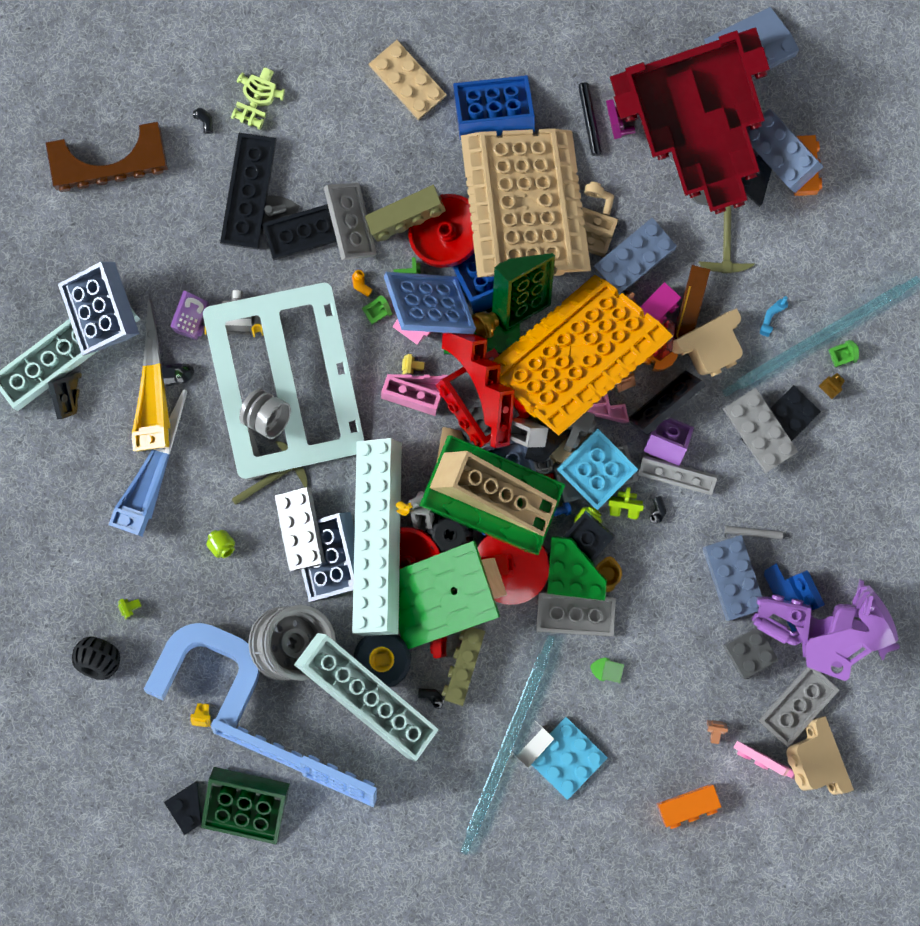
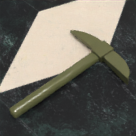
[698,206,755,273]
[232,441,307,505]

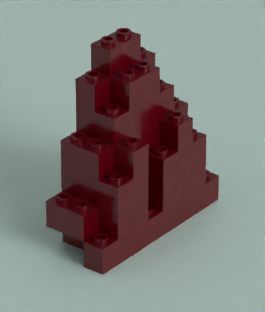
[610,27,770,214]

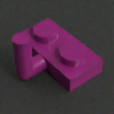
[606,99,636,139]

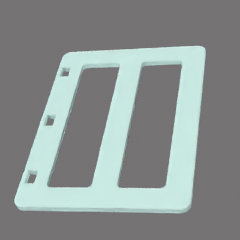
[203,283,364,479]

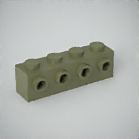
[365,184,446,242]
[442,627,485,706]

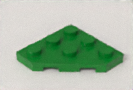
[547,536,607,601]

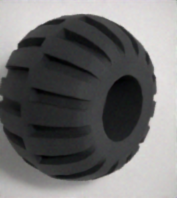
[426,514,473,553]
[72,636,120,680]

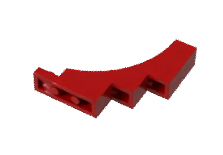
[442,333,515,448]

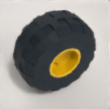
[353,634,411,688]

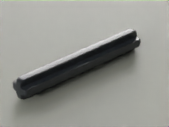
[578,82,602,156]

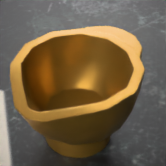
[471,312,499,339]
[596,556,622,592]

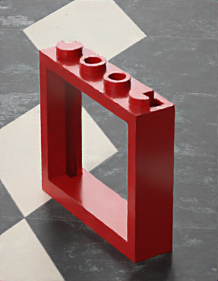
[435,348,532,448]

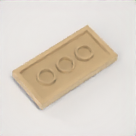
[369,40,447,121]

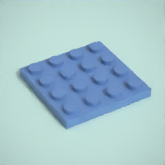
[384,272,476,334]

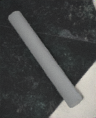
[725,526,783,539]

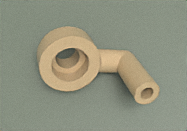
[584,182,614,216]

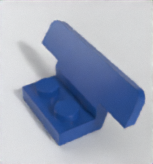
[764,563,825,632]

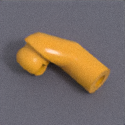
[352,269,373,297]

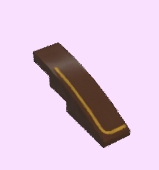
[672,265,711,341]

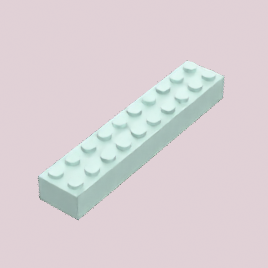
[352,438,402,636]

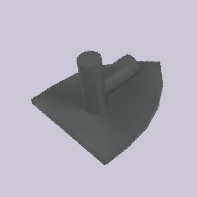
[261,195,300,235]

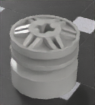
[239,389,291,439]

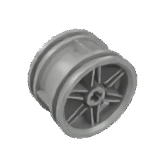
[248,605,336,681]

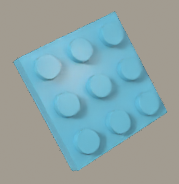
[556,428,638,510]
[531,717,608,800]

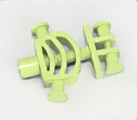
[231,68,285,130]

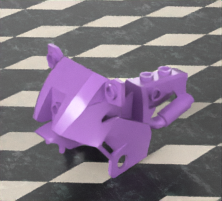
[752,579,900,681]

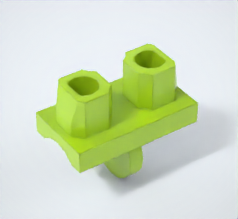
[608,487,644,520]

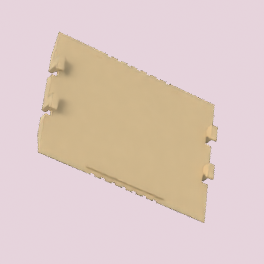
[461,129,591,277]

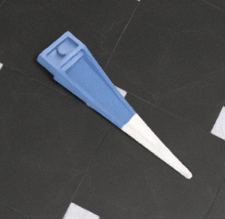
[109,389,187,537]

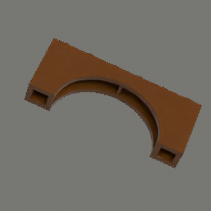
[45,122,168,192]

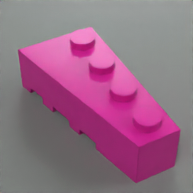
[641,282,681,324]

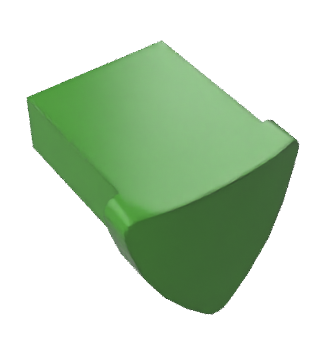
[362,295,393,325]
[828,340,859,367]
[590,658,624,683]

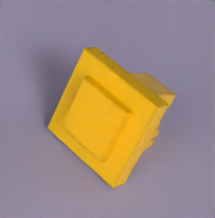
[190,703,212,727]

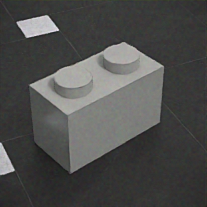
[510,418,548,447]

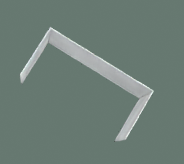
[514,720,554,768]

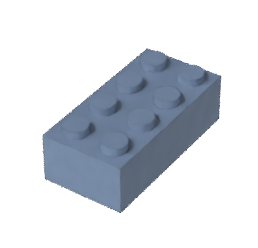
[747,108,824,193]
[593,218,677,295]
[702,535,762,621]

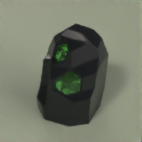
[162,363,194,386]

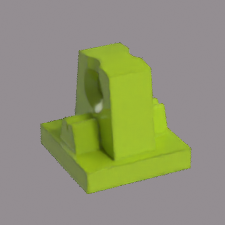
[118,598,141,620]

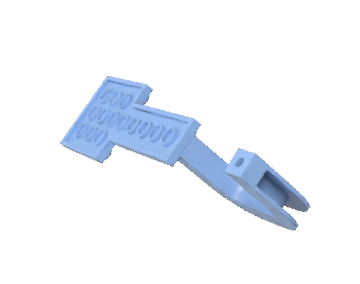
[144,623,377,808]

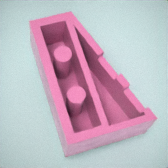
[381,374,448,416]

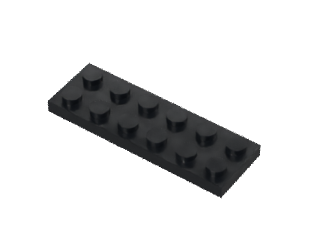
[220,133,277,250]

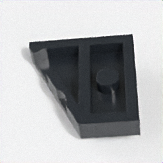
[525,421,571,464]
[164,781,202,835]

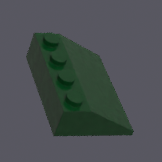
[492,253,555,331]
[201,767,290,845]

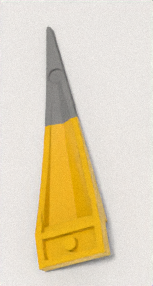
[132,299,170,452]

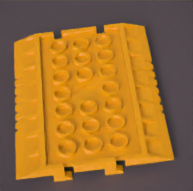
[493,275,673,435]

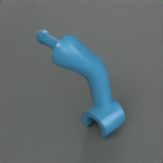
[760,296,788,337]

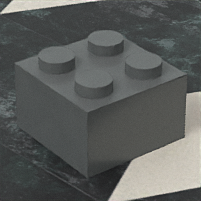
[723,626,778,679]

